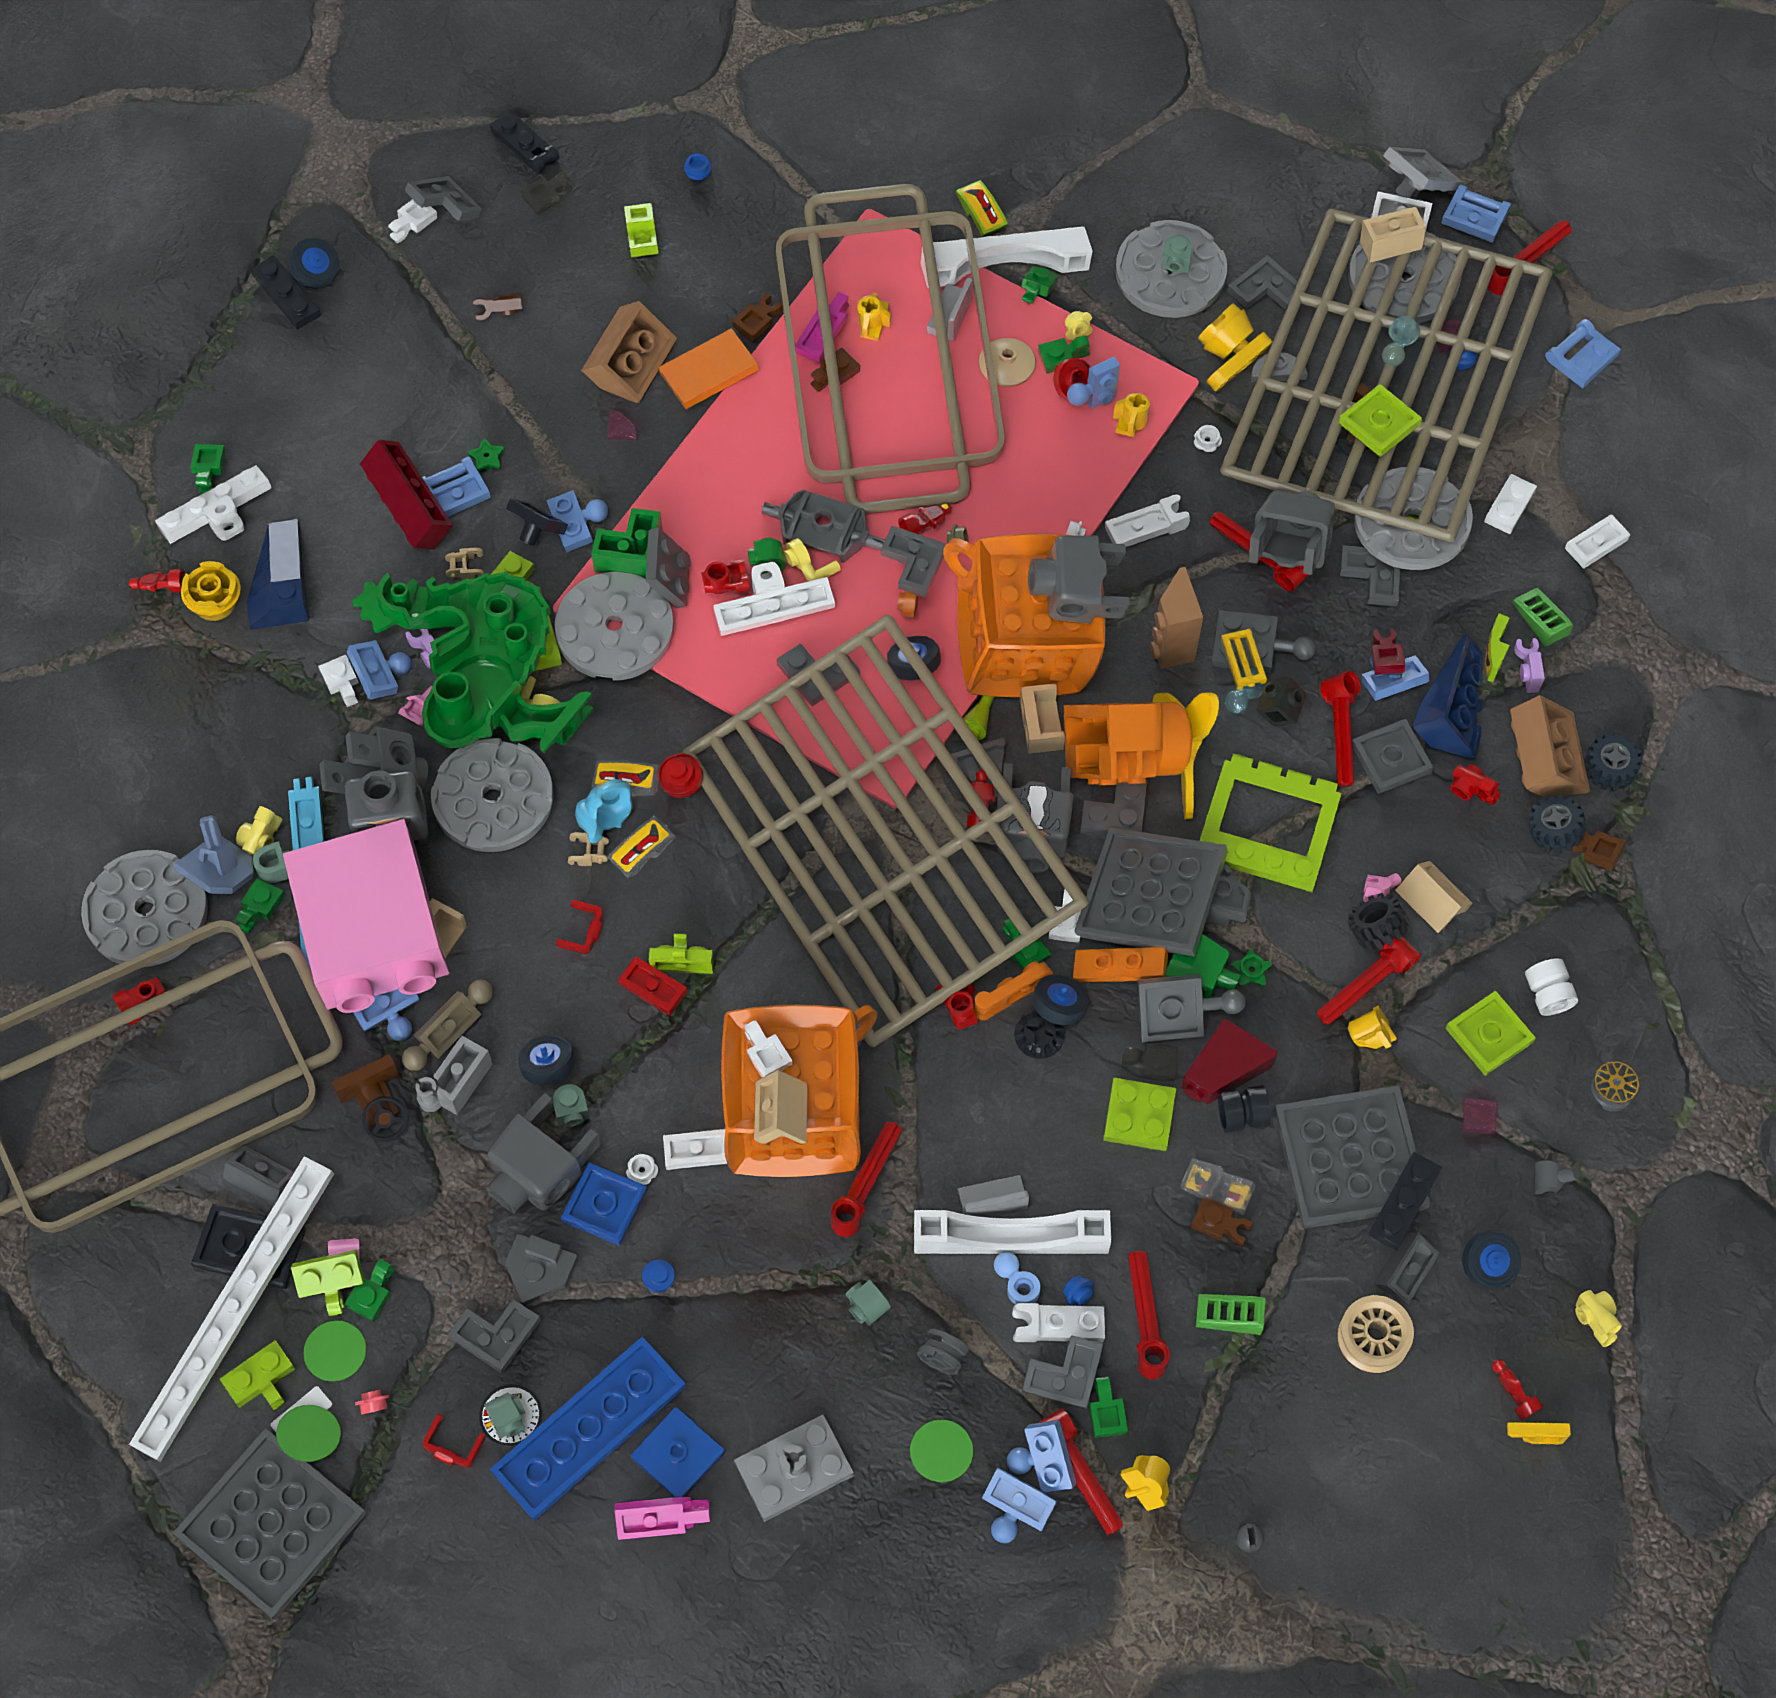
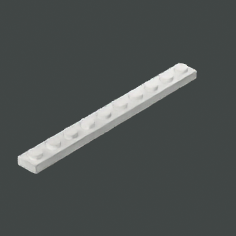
[129,1156,334,1462]

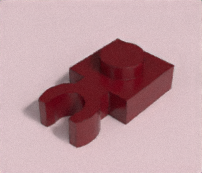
[1371,629,1406,675]

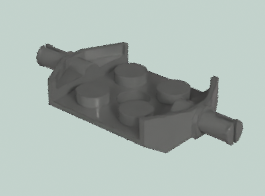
[761,490,886,563]

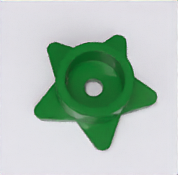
[467,439,505,471]
[1231,950,1272,986]

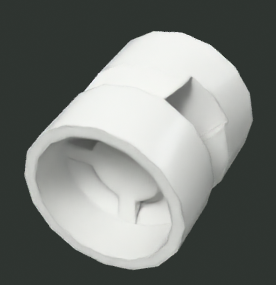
[1525,958,1579,1016]

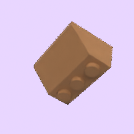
[581,301,677,403]
[1149,567,1203,669]
[1510,695,1590,797]

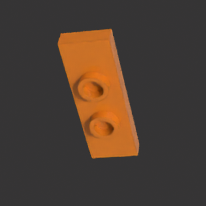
[1073,947,1168,983]

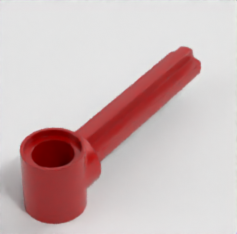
[1487,220,1572,295]
[1209,512,1309,592]
[1320,671,1361,787]
[1317,936,1421,1025]
[831,1122,902,1237]
[1128,1250,1170,1380]
[1037,1408,1123,1535]

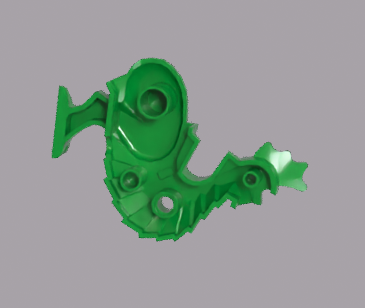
[352,571,593,753]

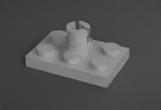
[1383,147,1463,199]
[734,1415,854,1522]

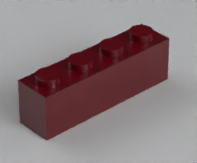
[360,440,453,550]

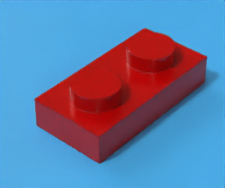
[618,956,687,1016]

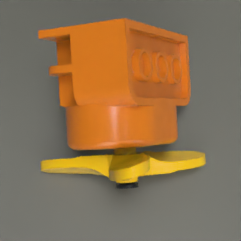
[1064,692,1219,820]

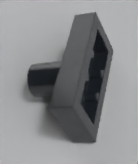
[506,498,568,545]

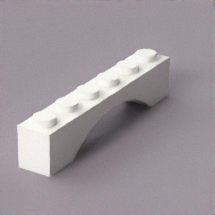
[920,226,1092,288]
[914,1210,1111,1254]

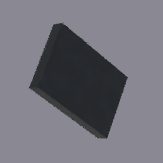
[191,1204,306,1290]

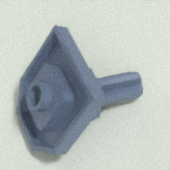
[174,815,253,894]

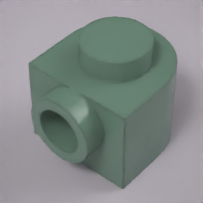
[1161,235,1192,273]
[253,841,289,884]
[553,1084,590,1127]
[846,1280,891,1325]
[484,1392,525,1439]

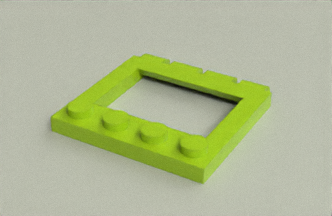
[1200,753,1342,892]

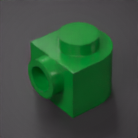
[748,538,786,574]

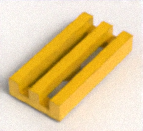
[1221,629,1267,690]

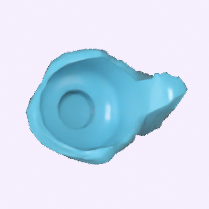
[575,779,633,843]

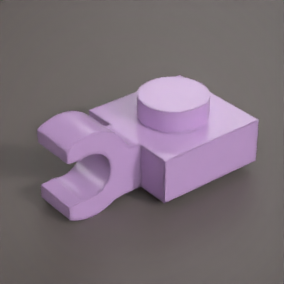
[406,629,434,669]
[1514,638,1545,693]

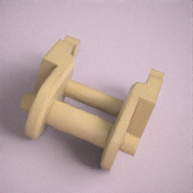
[445,548,484,580]
[568,832,609,866]

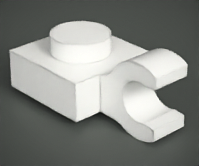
[389,199,437,243]
[318,655,358,707]
[1049,889,1081,943]
[744,1020,792,1078]

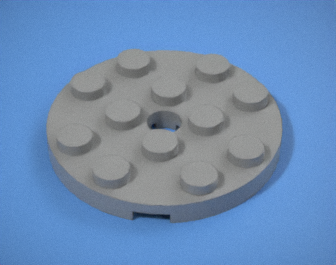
[1115,220,1227,318]
[1348,231,1461,324]
[1354,467,1473,570]
[555,572,674,681]
[431,738,554,852]
[81,850,208,967]

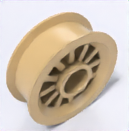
[1338,1295,1414,1373]

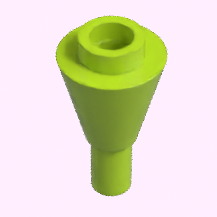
[963,695,995,740]

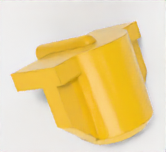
[857,293,891,341]
[1113,393,1150,437]
[1348,1005,1397,1049]
[1120,1455,1170,1511]

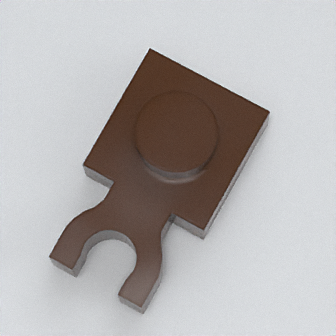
[732,293,783,342]
[1569,830,1626,871]
[1191,1196,1253,1247]

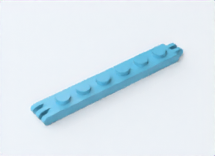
[288,776,325,969]

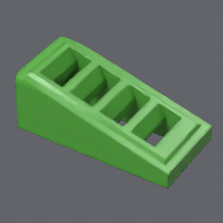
[1512,588,1573,647]
[1195,1294,1266,1335]

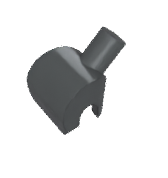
[1535,1161,1580,1195]

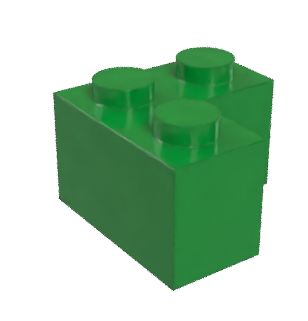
[591,508,663,579]

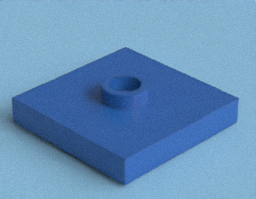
[561,1162,647,1246]
[630,1407,725,1498]

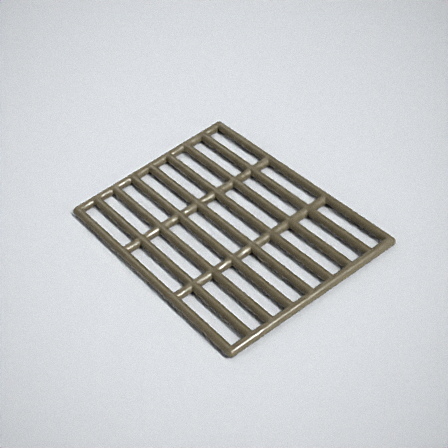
[1220,209,1552,542]
[682,615,1088,1047]

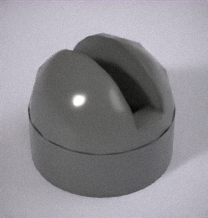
[1236,1524,1264,1553]

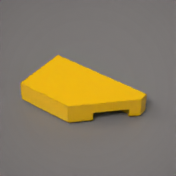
[1507,1422,1571,1444]

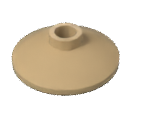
[979,338,1035,387]

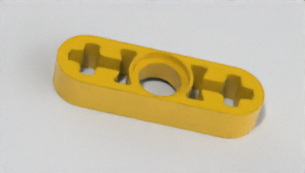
[1206,332,1273,392]

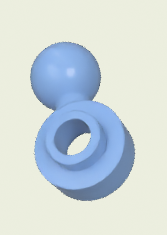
[994,1252,1040,1305]

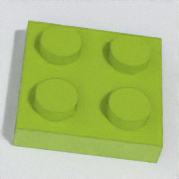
[1339,384,1422,457]
[1445,991,1536,1076]
[1103,1078,1176,1151]

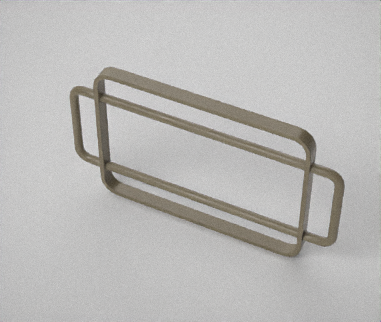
[776,184,1005,514]
[0,920,343,1233]

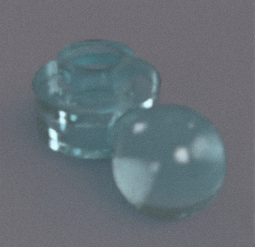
[1382,316,1420,366]
[1224,668,1265,714]

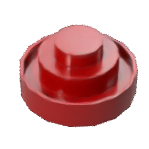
[1053,358,1091,400]
[658,753,704,798]

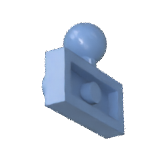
[1067,357,1120,409]
[546,490,608,553]
[347,640,412,700]
[1362,655,1429,701]
[353,989,419,1041]
[1007,1420,1077,1492]
[982,1468,1058,1543]

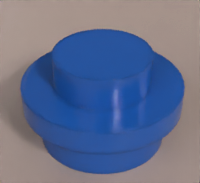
[684,153,711,180]
[642,1260,675,1292]
[1063,1275,1094,1306]

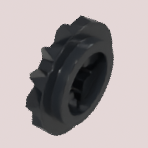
[1014,1010,1064,1059]

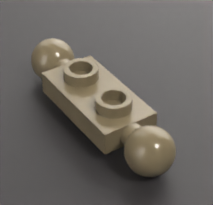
[402,979,493,1071]

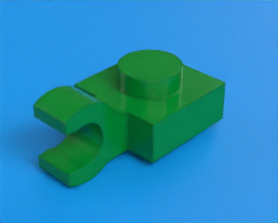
[1021,266,1058,304]
[1038,336,1090,374]
[190,444,226,495]
[235,878,285,934]
[1002,918,1051,971]
[344,1259,395,1322]
[1089,1377,1128,1438]

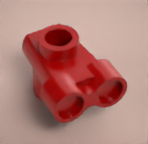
[701,559,750,594]
[1449,764,1500,806]
[112,977,166,1026]
[936,982,978,1030]

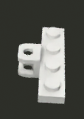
[155,465,272,544]
[713,562,835,636]

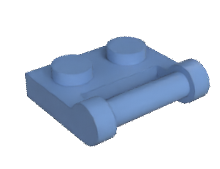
[1442,184,1511,243]
[1545,319,1621,388]
[422,456,491,517]

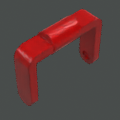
[555,900,603,954]
[423,1414,486,1468]

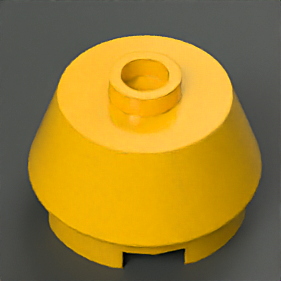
[1198,303,1254,359]
[181,561,241,621]

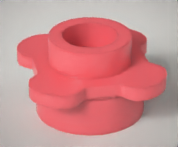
[355,1390,389,1415]

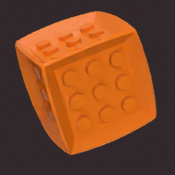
[943,533,1105,697]
[721,1005,877,1177]

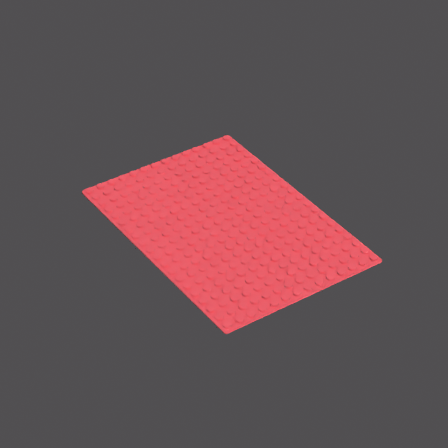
[553,209,1199,809]

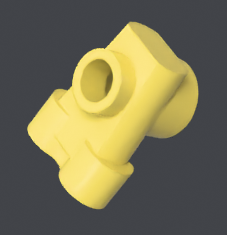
[236,806,283,856]
[1575,1290,1622,1347]

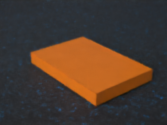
[658,328,759,409]

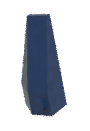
[247,519,309,630]
[1413,634,1483,759]

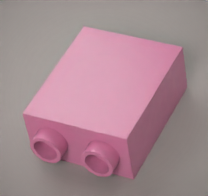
[283,819,449,1013]

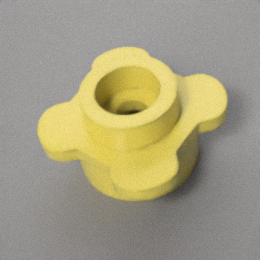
[1065,311,1093,340]

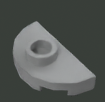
[1251,352,1308,382]

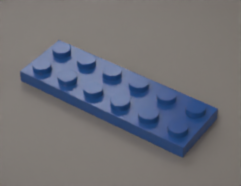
[490,1337,686,1521]

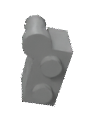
[416,1036,493,1115]

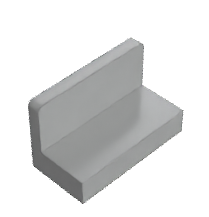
[927,277,973,341]
[958,1175,1029,1218]

